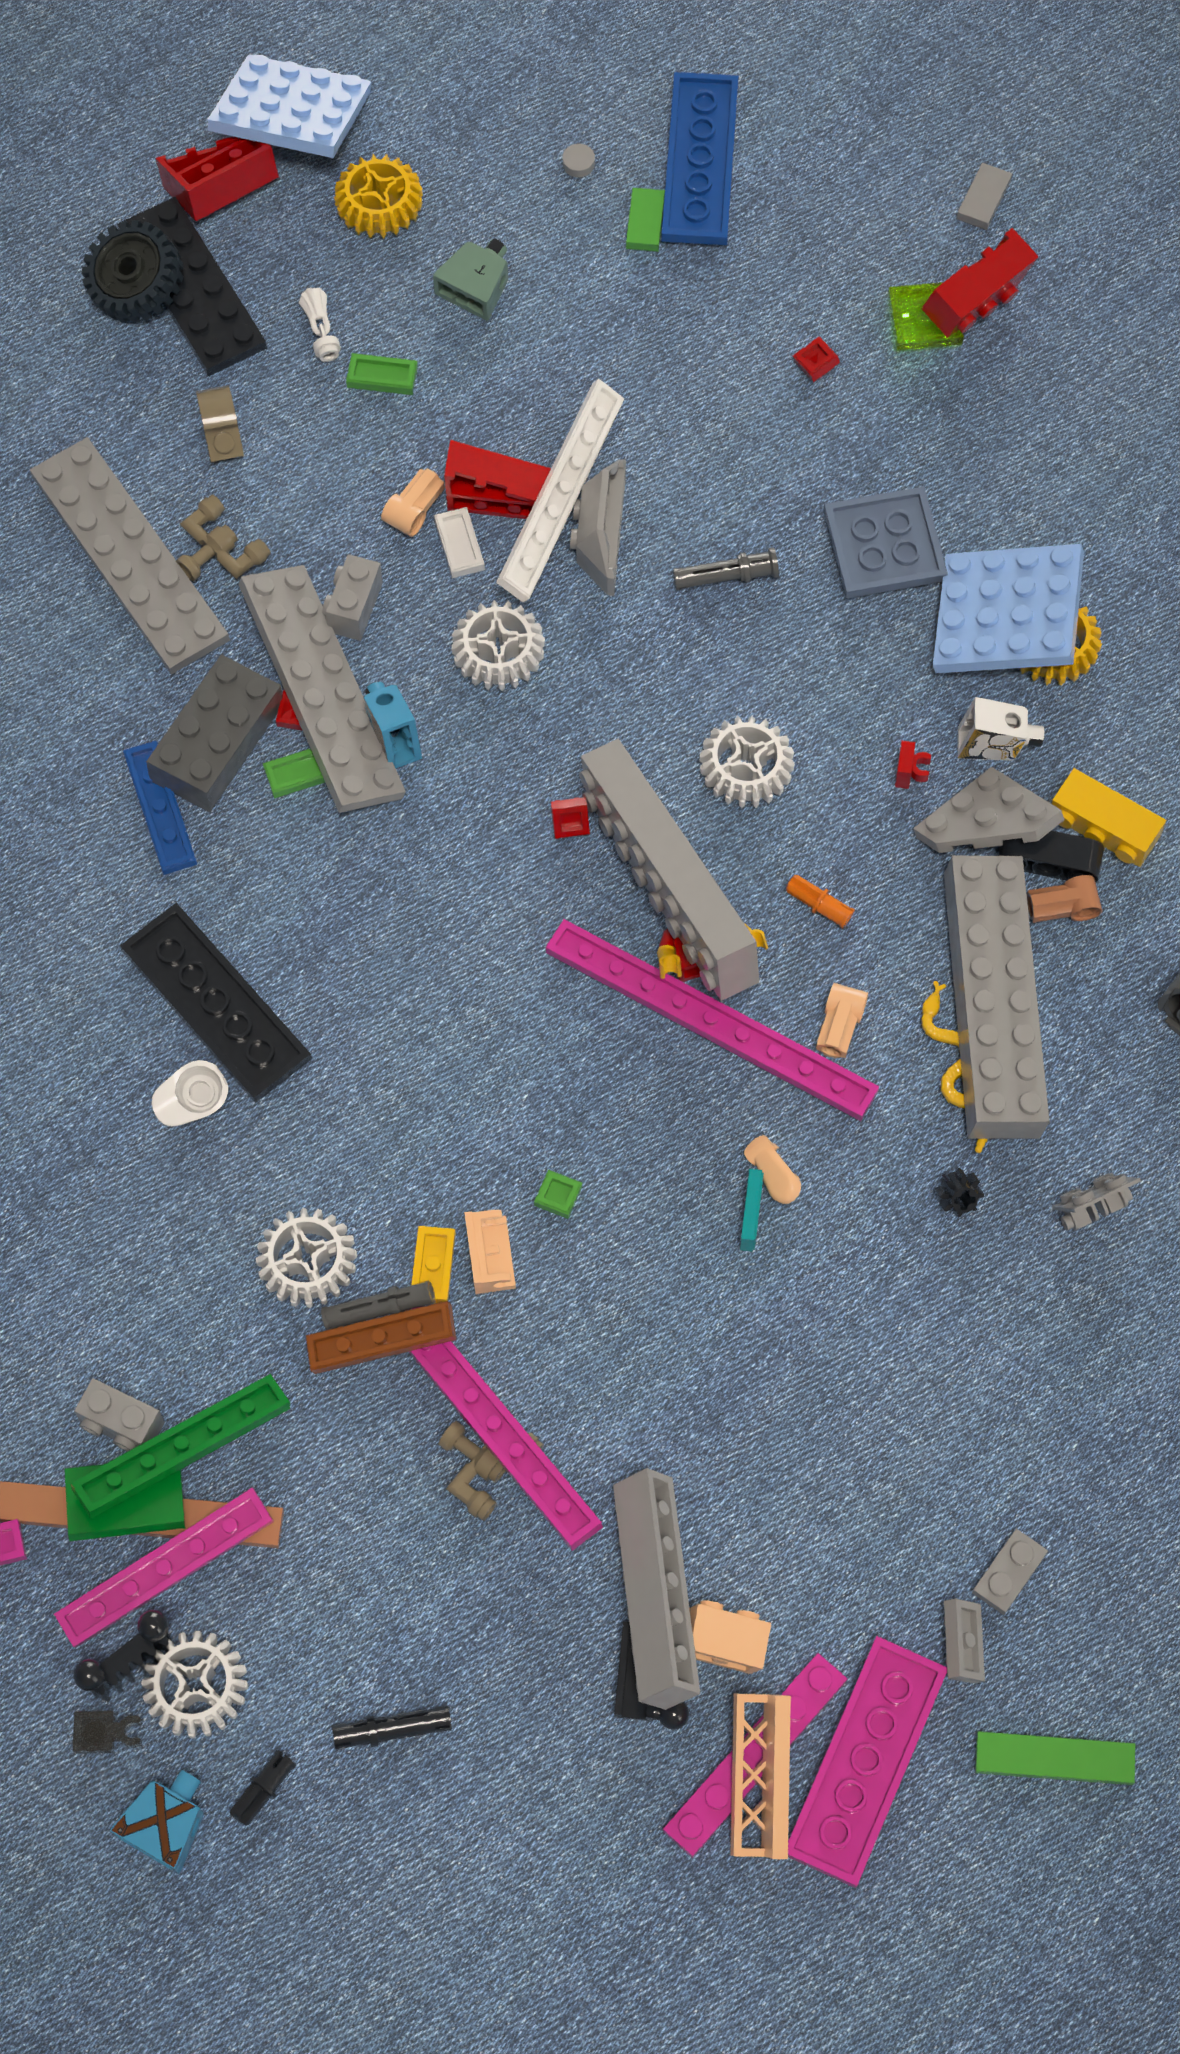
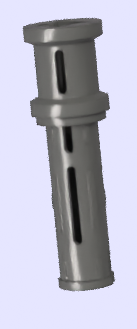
[673,547,779,590]

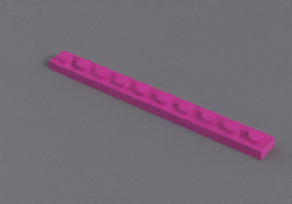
[546,919,879,1121]

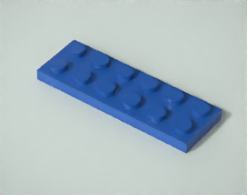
[662,72,739,245]

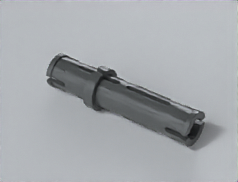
[321,1280,436,1330]

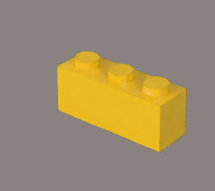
[1051,768,1166,867]

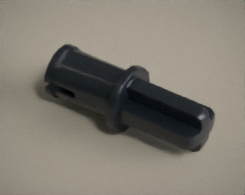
[230,1750,296,1826]

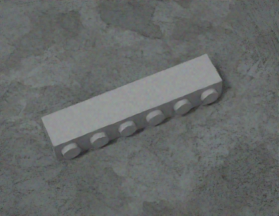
[613,1468,700,1710]

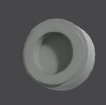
[562,144,595,178]

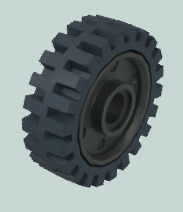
[82,220,184,323]

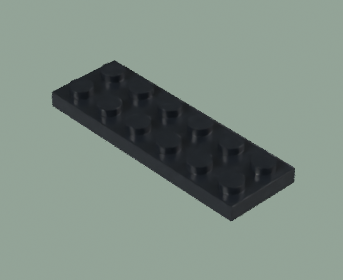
[117,197,267,377]
[120,903,312,1103]

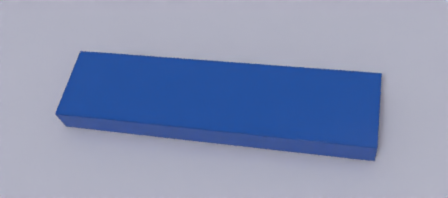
[123,741,197,875]

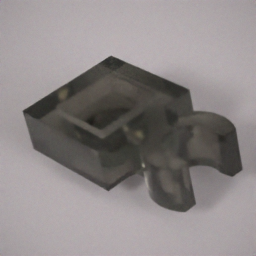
[73,1711,143,1754]

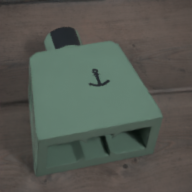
[433,239,508,321]

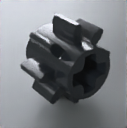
[935,1168,984,1217]

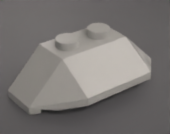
[570,459,626,596]

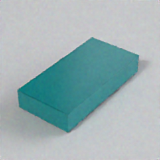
[740,1169,764,1252]

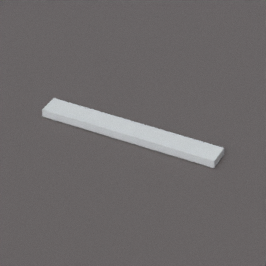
[496,379,624,603]

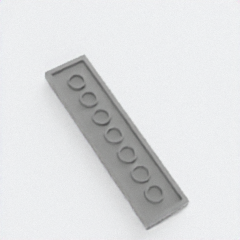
[29,437,230,675]
[238,565,406,813]

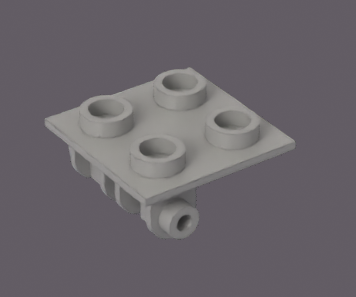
[1051,1173,1141,1231]

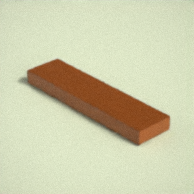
[306,1301,457,1374]

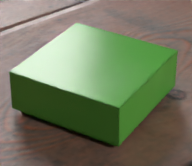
[534,1170,583,1219]

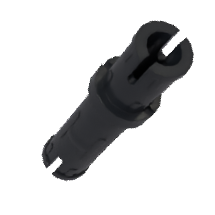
[332,1705,452,1750]

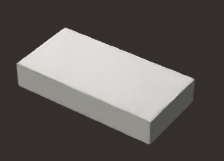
[434,507,485,578]

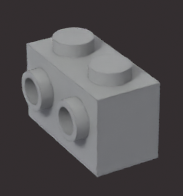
[322,554,383,641]
[74,1378,165,1452]

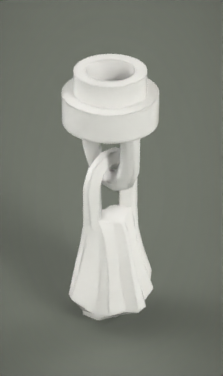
[298,288,341,362]

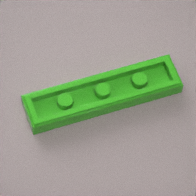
[975,1731,1135,1785]

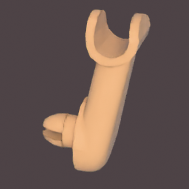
[744,1135,801,1204]

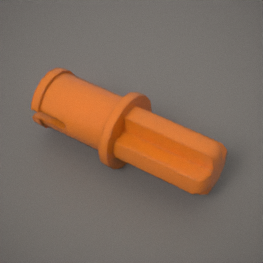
[786,875,855,929]

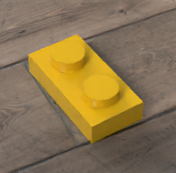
[411,1226,456,1303]

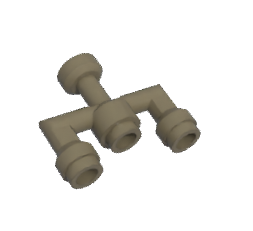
[176,494,271,581]
[438,1421,544,1521]

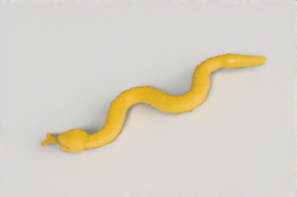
[921,981,988,1153]

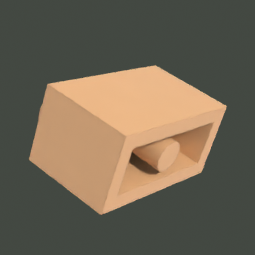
[689,1600,771,1674]

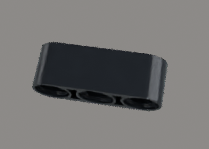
[997,830,1105,883]

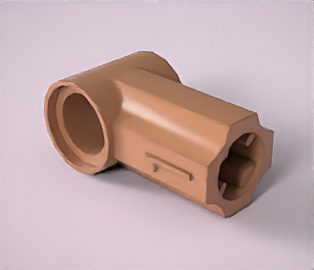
[1027,875,1102,923]

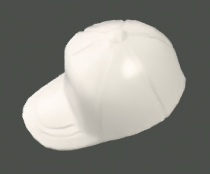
[152,1060,228,1126]

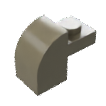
[196,385,244,462]

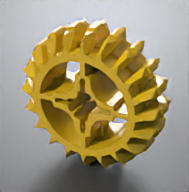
[334,153,423,239]
[1020,606,1102,686]

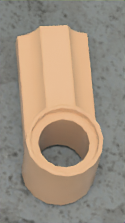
[381,468,445,537]
[816,983,868,1059]

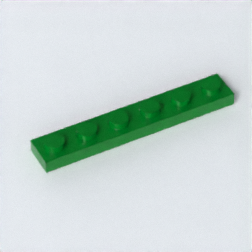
[71,1374,290,1519]

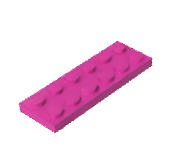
[788,1636,947,1888]

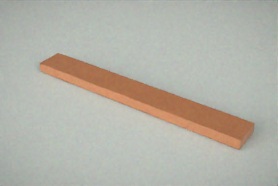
[0,1481,284,1549]

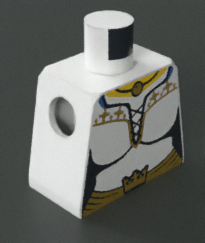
[958,697,1044,761]

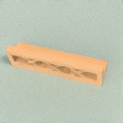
[730,1694,791,1859]

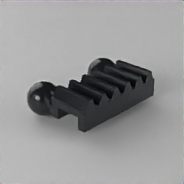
[73,1610,172,1703]
[614,1621,689,1730]

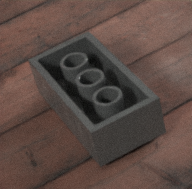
[146,654,282,812]

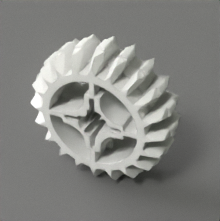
[451,600,545,691]
[700,715,795,809]
[256,1208,357,1308]
[142,1631,248,1738]

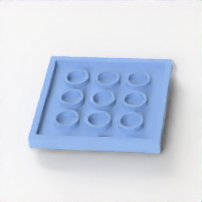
[208,55,371,158]
[933,544,1084,673]

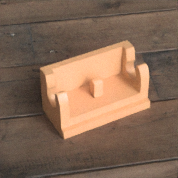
[464,1210,516,1294]

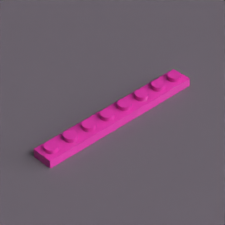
[409,1306,603,1551]

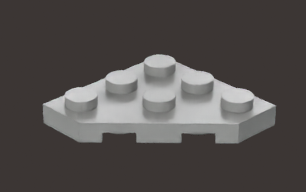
[913,767,1064,853]

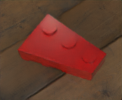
[155,136,279,221]
[921,227,1039,338]
[444,440,551,519]

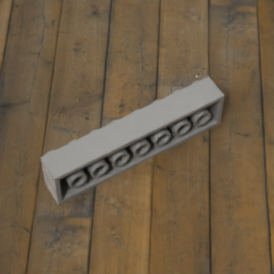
[579,738,760,1001]
[944,855,1050,1139]

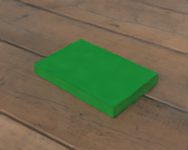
[65,1464,185,1542]

